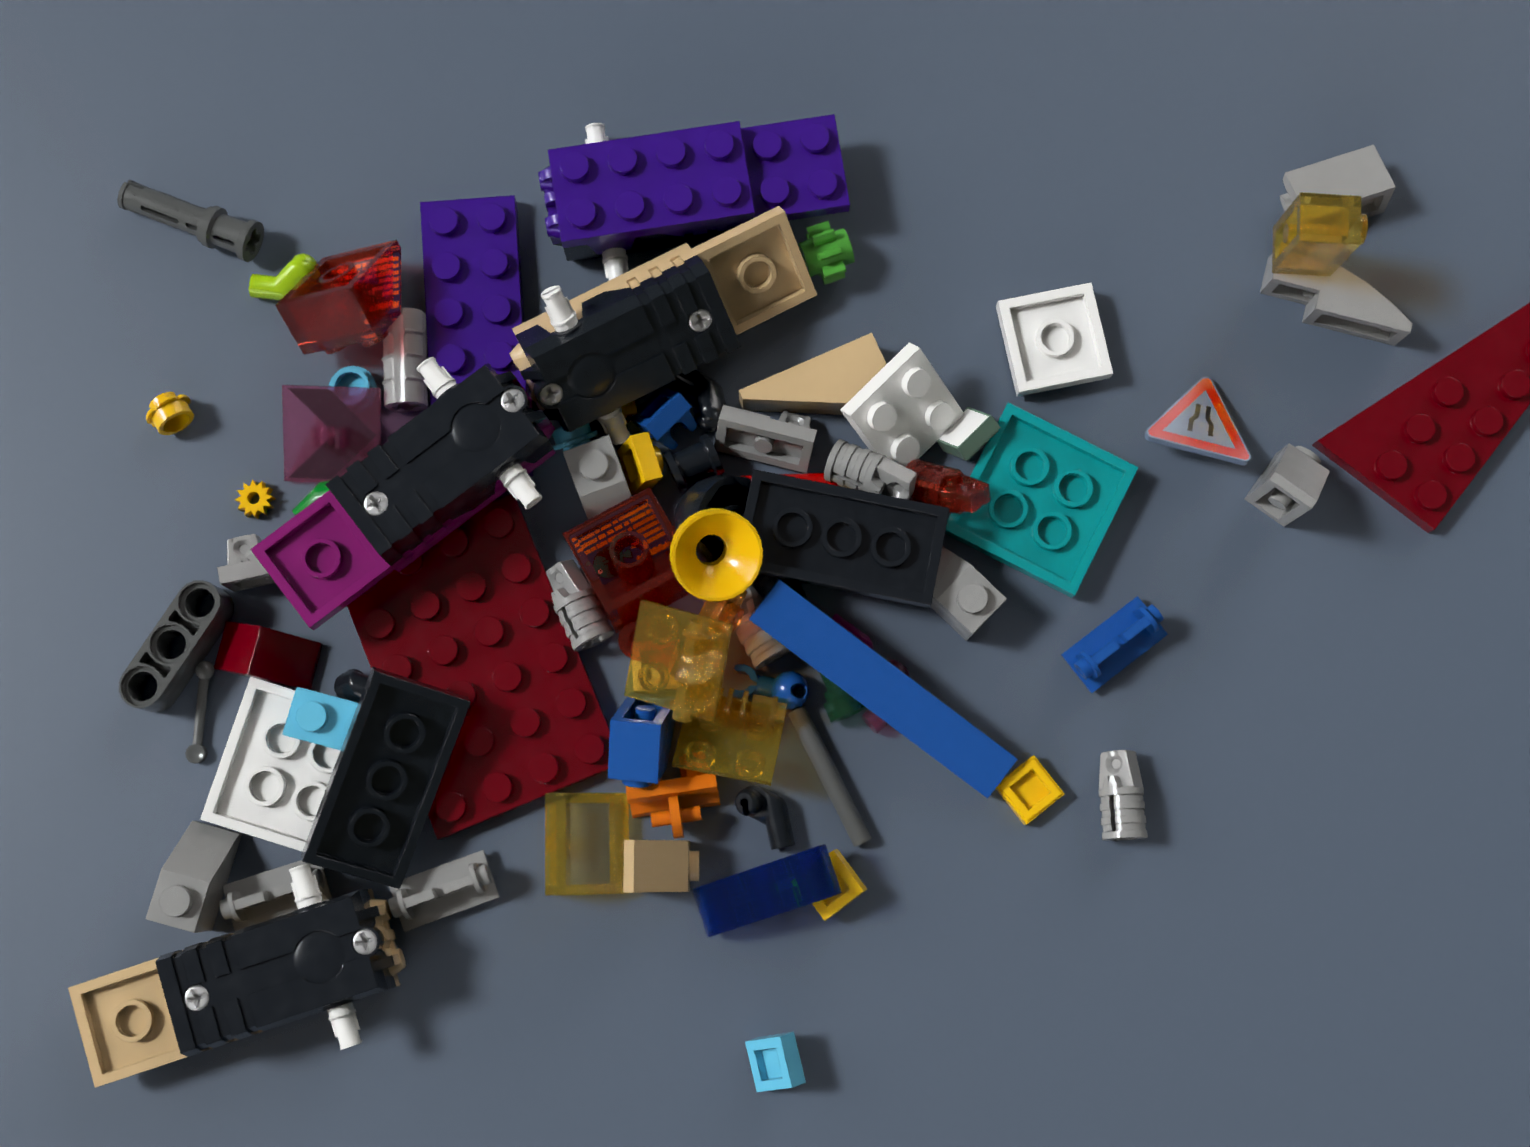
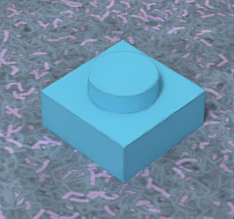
[745,1032,806,1092]

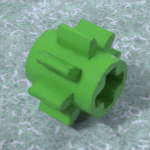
[798,221,855,285]

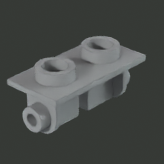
[389,850,500,932]
[219,860,332,931]

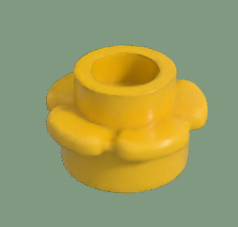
[146,392,194,435]

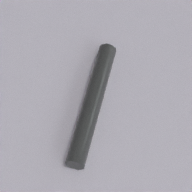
[788,705,872,847]

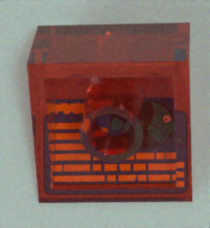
[275,240,401,355]
[562,487,690,634]

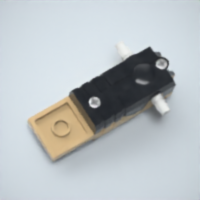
[509,206,817,445]
[68,863,406,1088]

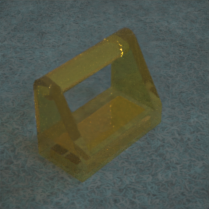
[545,793,629,896]

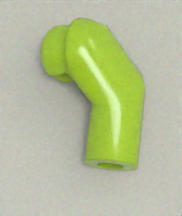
[249,254,318,302]

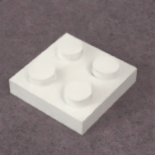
[996,282,1113,397]
[840,343,964,469]

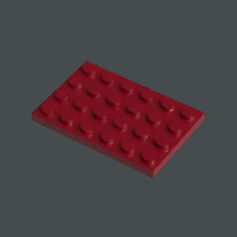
[347,494,610,840]

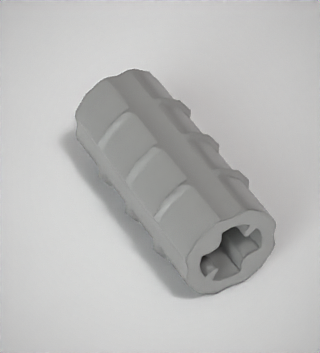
[381,308,428,412]

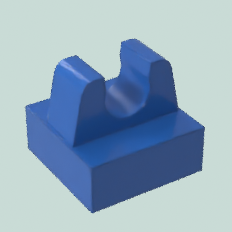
[630,387,697,450]

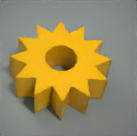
[235,479,276,519]

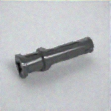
[117,179,264,262]

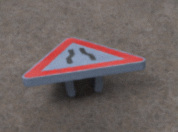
[1144,377,1251,465]

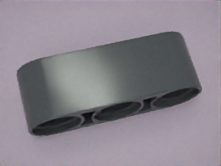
[119,580,234,712]

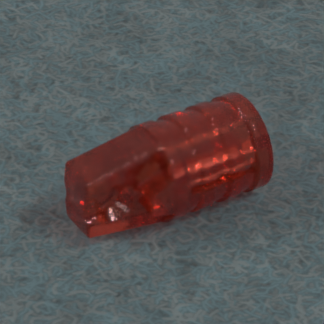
[906,459,990,514]

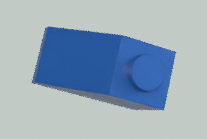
[608,692,679,788]

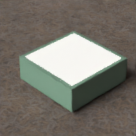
[936,407,1001,461]

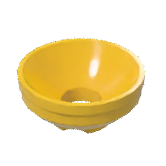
[670,508,763,601]

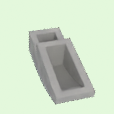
[1260,243,1413,346]

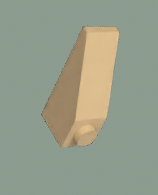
[739,333,886,415]

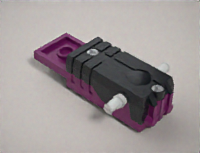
[250,357,556,630]

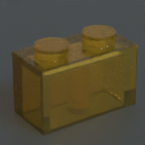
[1272,192,1368,276]

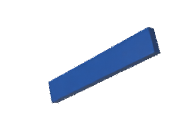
[749,579,1018,799]

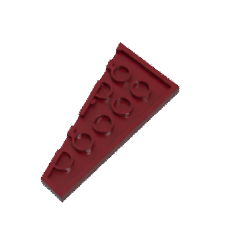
[1312,303,1530,533]

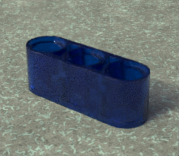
[692,844,842,938]

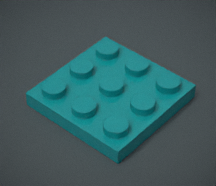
[945,402,1139,598]

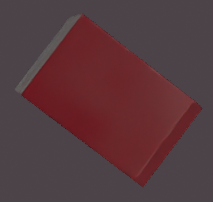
[214,621,323,690]

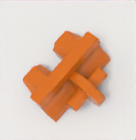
[626,753,721,839]

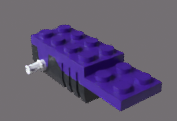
[538,114,850,280]

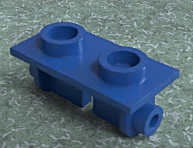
[1061,596,1168,694]

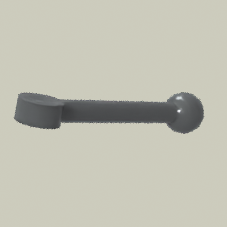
[185,661,215,764]

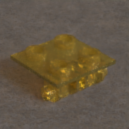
[624,599,733,722]
[672,682,787,786]

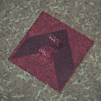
[282,384,381,482]

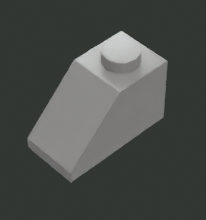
[563,435,634,526]
[1244,443,1330,527]
[931,546,1007,641]
[145,821,242,933]

